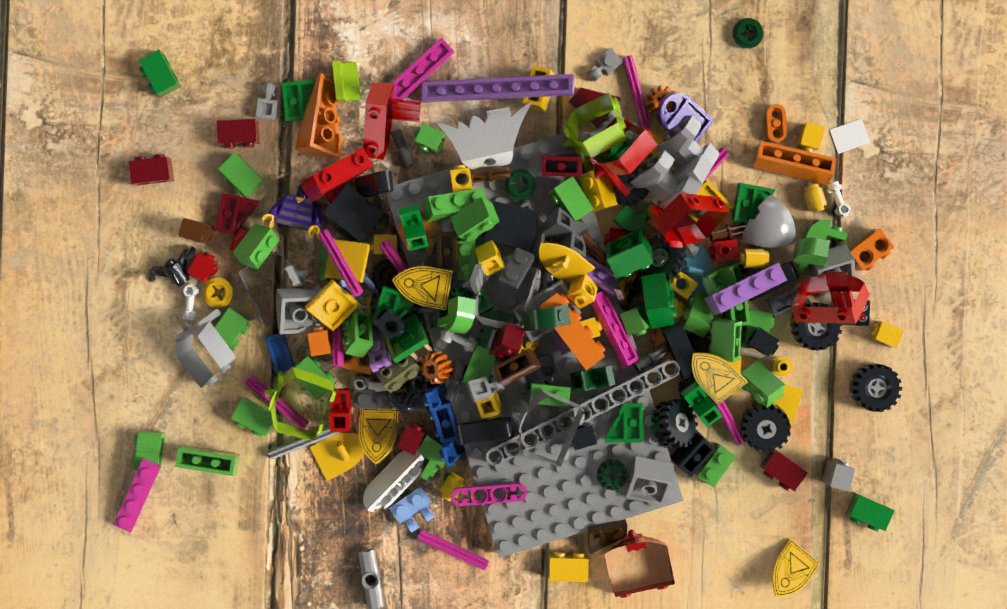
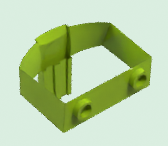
[563,93,627,172]
[265,367,336,441]

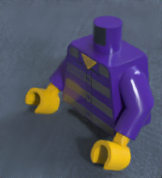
[262,185,323,239]

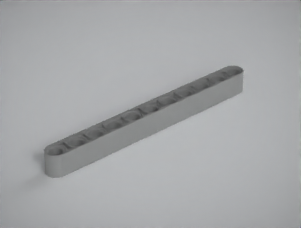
[486,360,680,466]

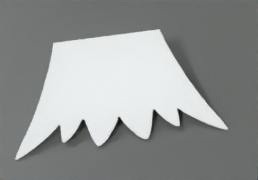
[437,102,531,170]

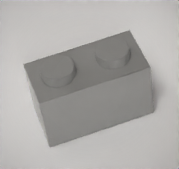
[821,458,855,491]

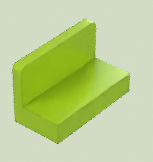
[332,60,361,102]

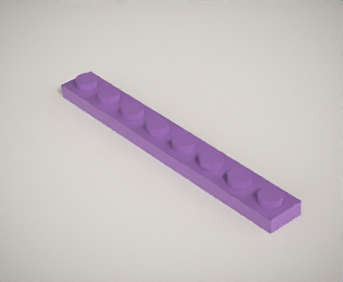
[422,74,574,103]

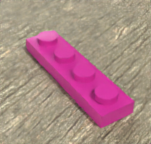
[392,37,455,100]
[591,290,639,368]
[113,458,161,532]

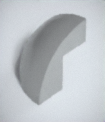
[741,194,796,248]

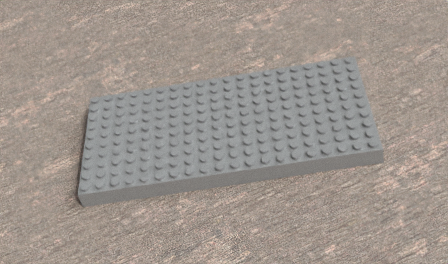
[386,133,683,558]

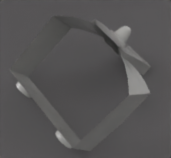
[238,251,308,326]
[469,259,541,328]
[175,309,236,388]
[511,389,585,467]

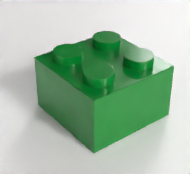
[606,228,653,279]
[642,273,677,329]

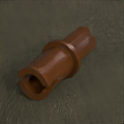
[471,167,511,183]
[709,223,747,242]
[581,231,608,266]

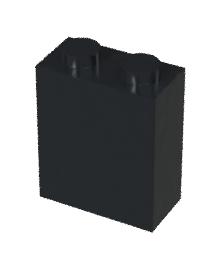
[320,184,383,243]
[482,201,540,251]

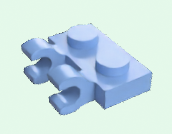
[389,486,435,532]

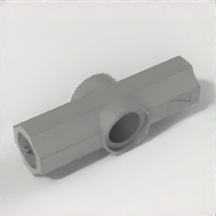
[358,549,384,609]

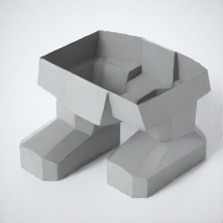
[629,115,720,210]

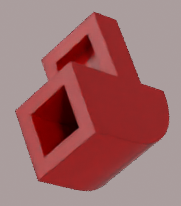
[329,388,352,432]

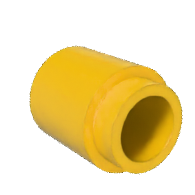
[803,183,827,213]
[739,249,769,269]
[769,356,792,376]
[439,472,466,501]

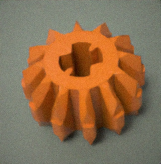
[645,85,675,118]
[420,351,453,384]

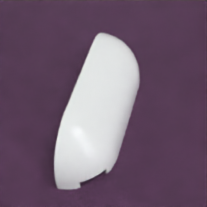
[363,451,424,512]

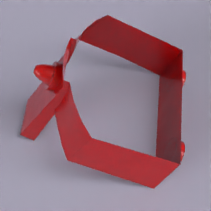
[363,83,421,160]
[589,117,658,197]
[300,148,373,204]
[647,193,729,247]
[792,272,870,324]
[604,529,675,598]

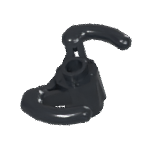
[145,246,196,287]
[387,363,433,413]

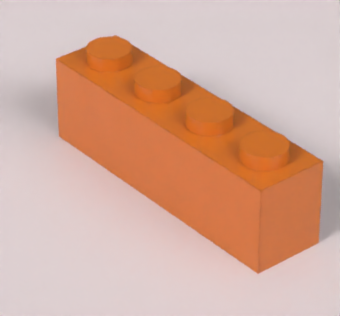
[752,141,836,185]
[538,292,605,370]

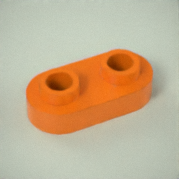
[765,104,787,143]

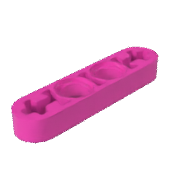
[451,483,527,506]

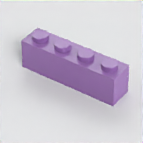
[704,263,787,316]

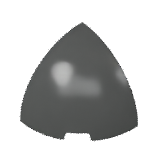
[531,208,586,260]

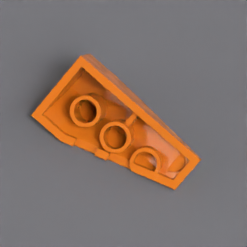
[295,73,342,159]

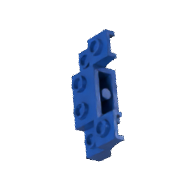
[423,383,465,467]

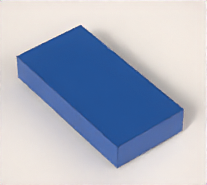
[264,333,295,374]

